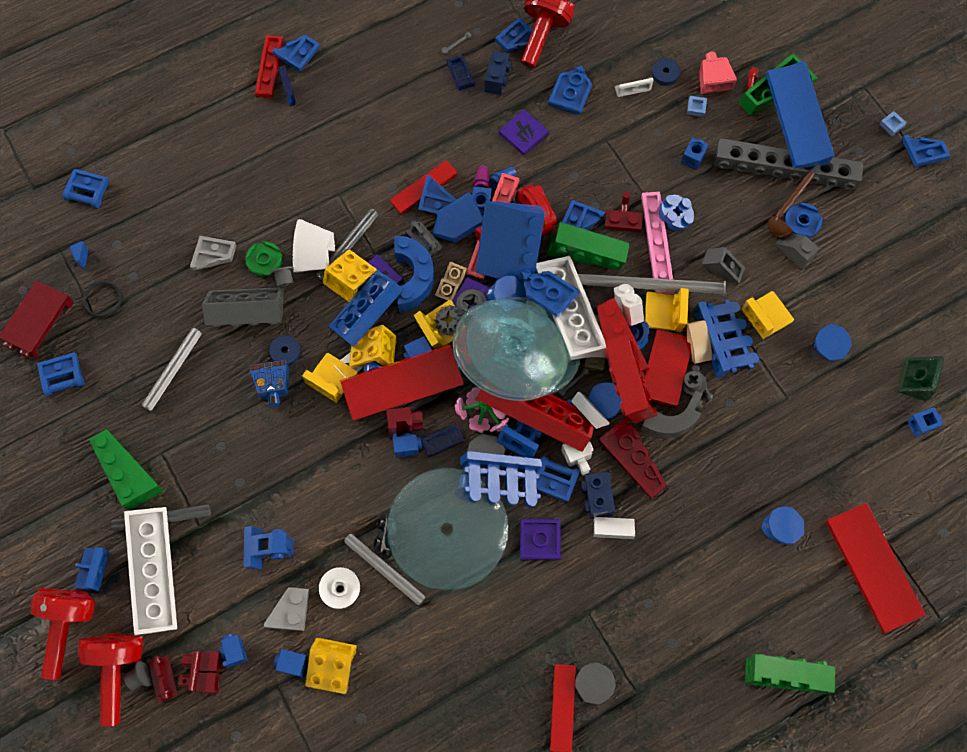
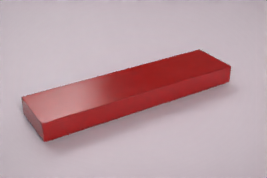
[255,35,284,98]
[390,160,457,215]
[550,664,576,752]

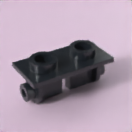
[373,513,399,556]

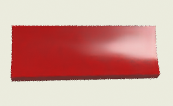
[340,345,464,421]
[476,365,594,452]
[825,502,926,633]

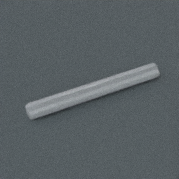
[142,328,201,411]
[344,534,425,605]

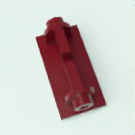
[148,655,178,703]

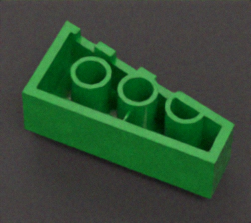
[738,53,818,115]
[545,222,629,270]
[89,429,164,511]
[745,654,835,694]

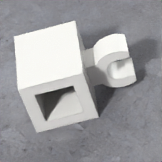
[561,441,593,476]

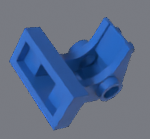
[497,420,543,458]
[244,526,294,570]

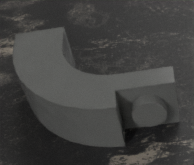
[640,391,703,439]

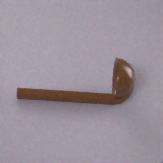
[768,171,815,238]

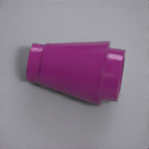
[473,165,491,188]

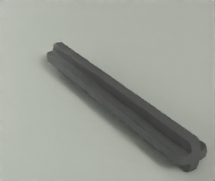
[316,208,378,281]
[111,505,211,531]

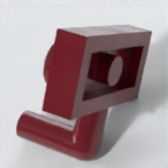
[605,191,643,232]

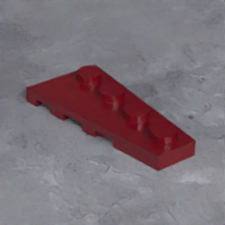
[599,417,667,499]

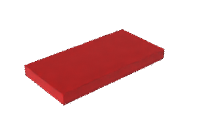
[643,329,691,408]

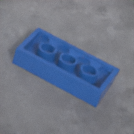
[329,270,403,347]

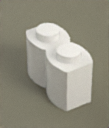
[614,284,644,326]

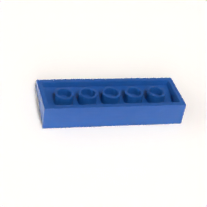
[766,60,835,169]

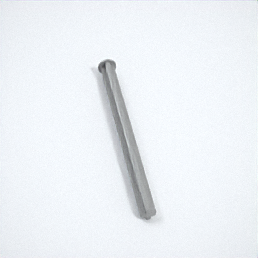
[578,274,726,296]

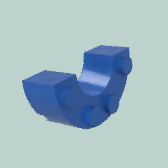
[394,236,434,313]

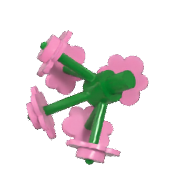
[455,387,509,433]

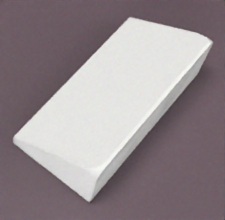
[615,78,653,97]
[572,392,610,429]
[594,517,635,539]

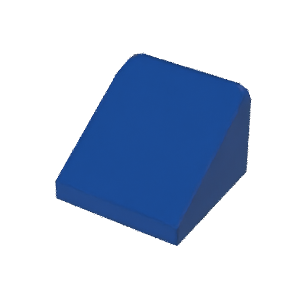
[70,241,88,269]

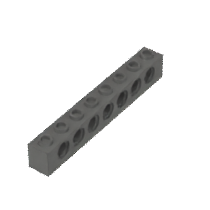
[714,138,863,190]

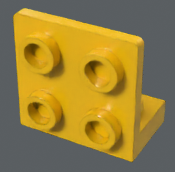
[323,250,377,302]
[645,288,689,332]
[742,291,794,339]
[414,300,467,349]
[349,325,396,368]
[302,353,358,403]
[306,638,357,694]

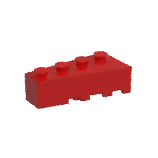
[597,298,650,385]
[604,334,658,423]

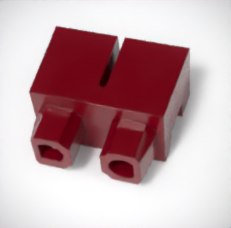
[386,407,423,439]
[178,651,223,694]

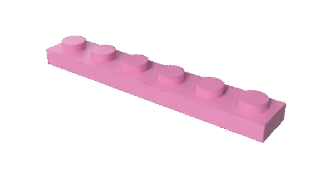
[641,192,675,294]

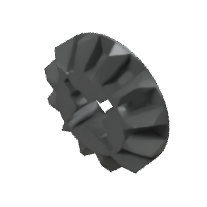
[456,289,487,318]
[434,305,465,335]

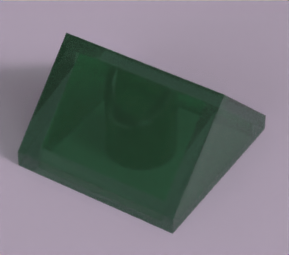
[898,356,944,401]

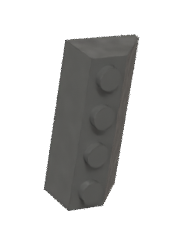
[202,287,283,327]

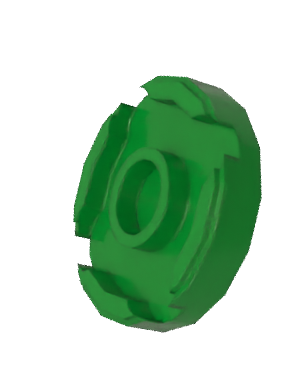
[245,241,283,277]

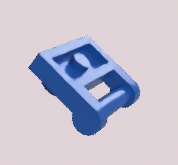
[62,169,109,208]
[37,352,84,396]
[536,456,580,503]

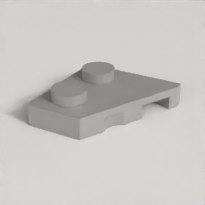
[190,236,237,271]
[264,587,310,631]

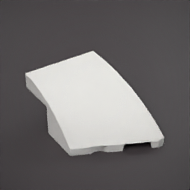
[293,219,335,272]

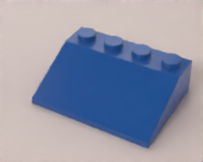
[476,201,545,284]

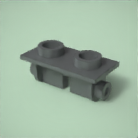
[406,220,443,256]

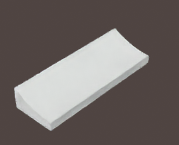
[535,256,606,360]
[124,507,177,636]

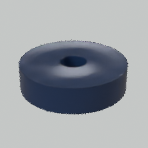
[651,58,680,86]
[269,336,301,366]

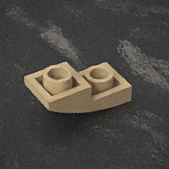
[435,262,468,300]
[687,320,712,364]

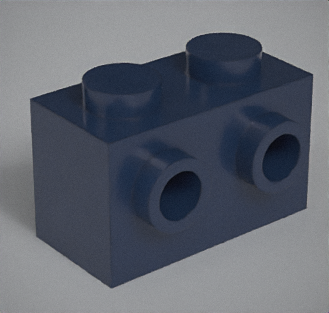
[485,51,512,95]
[581,472,615,518]

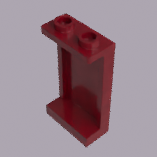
[0,281,74,359]

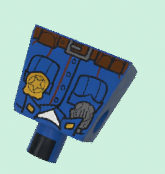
[250,360,289,407]

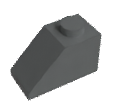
[775,233,820,270]
[702,247,745,283]

